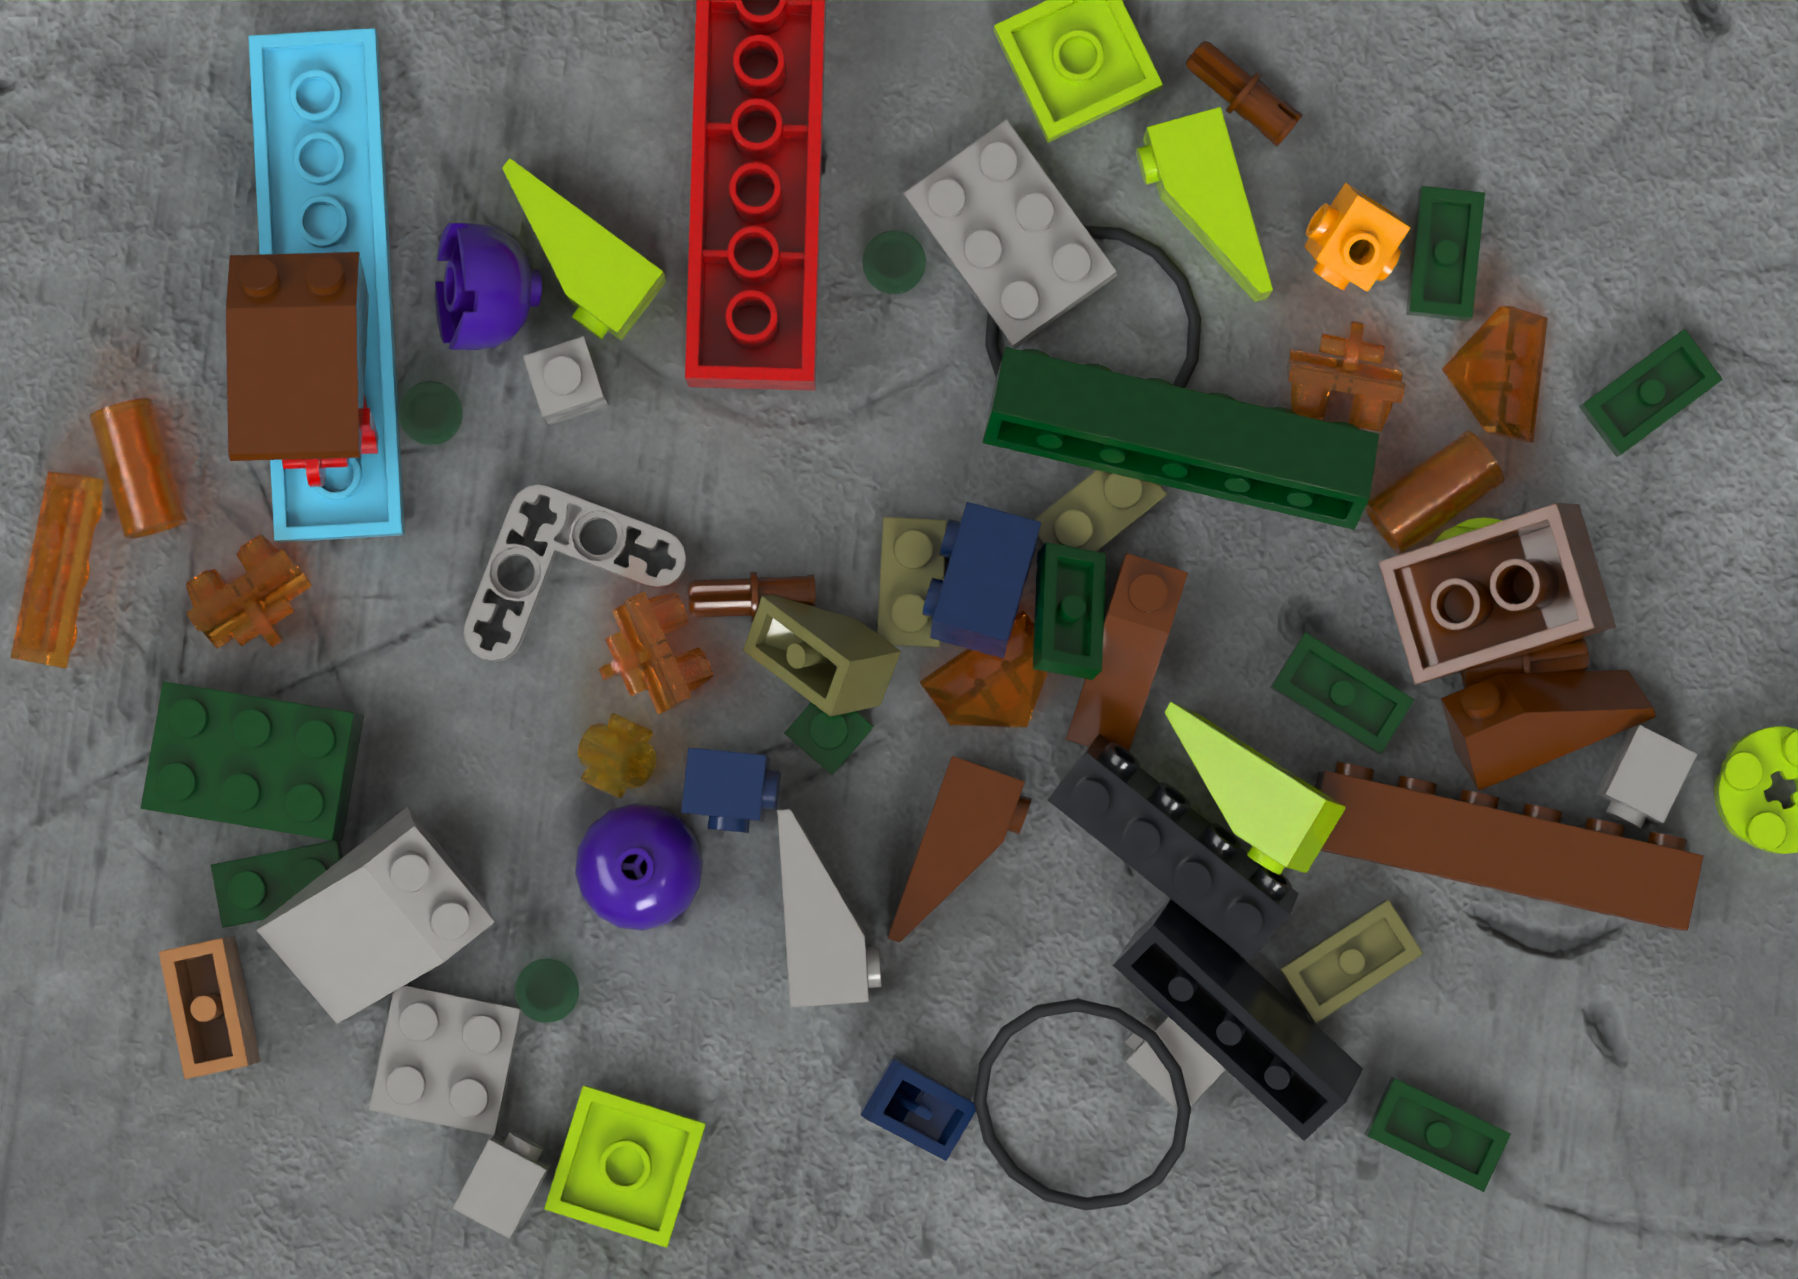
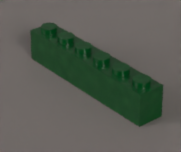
[982,347,1379,530]

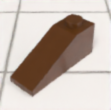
[1065,553,1188,751]
[1441,670,1656,791]
[887,756,1032,943]

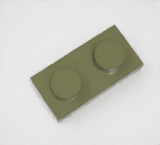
[1034,470,1167,552]
[877,517,947,648]
[1279,899,1424,1023]

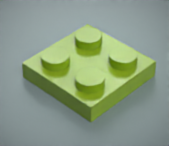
[993,0,1163,143]
[544,1084,707,1248]

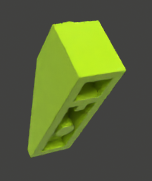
[1136,107,1273,302]
[502,158,667,341]
[1164,702,1346,875]

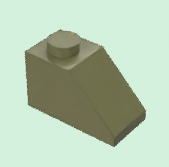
[743,594,901,717]

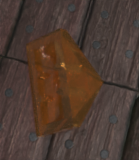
[1442,306,1548,443]
[919,610,1048,728]

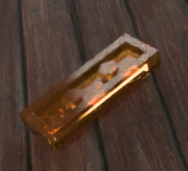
[10,471,104,669]

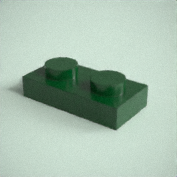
[1406,186,1485,322]
[1579,329,1723,457]
[1032,542,1106,680]
[1270,632,1415,755]
[211,840,343,928]
[1364,1077,1511,1192]

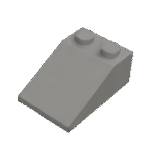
[256,806,495,1024]
[777,809,882,1007]

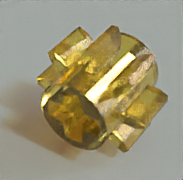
[577,713,657,798]

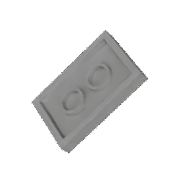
[903,119,1118,349]

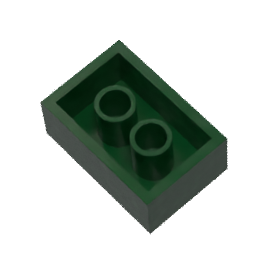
[140,681,364,841]

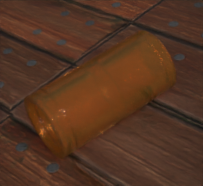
[89,398,187,539]
[1365,430,1505,555]

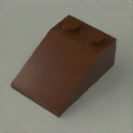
[226,252,369,461]
[1379,503,1616,685]

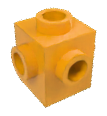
[1304,182,1410,292]

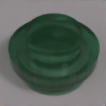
[863,230,926,295]
[399,381,463,446]
[515,958,580,1023]

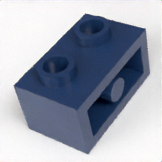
[922,502,1041,659]
[681,747,781,833]

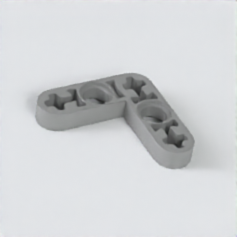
[463,484,688,662]

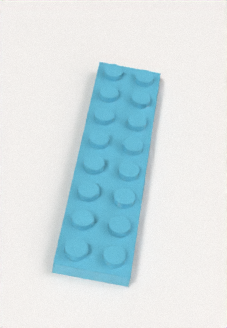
[248,28,405,543]

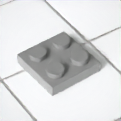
[369,985,523,1135]

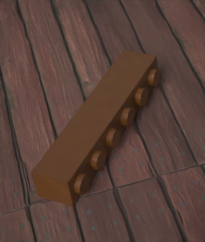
[1315,762,1704,931]

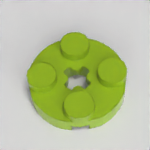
[1714,726,1798,854]

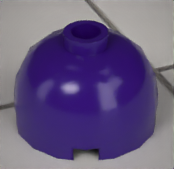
[435,223,542,350]
[575,803,704,931]

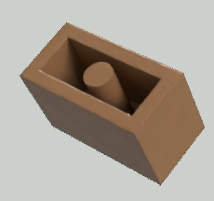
[159,937,261,1080]

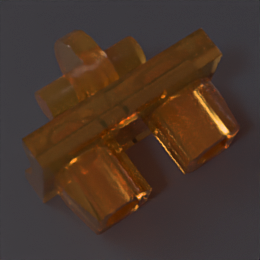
[1286,321,1406,431]
[186,535,313,649]
[598,591,713,715]

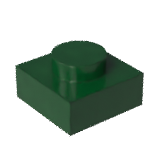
[784,702,874,776]

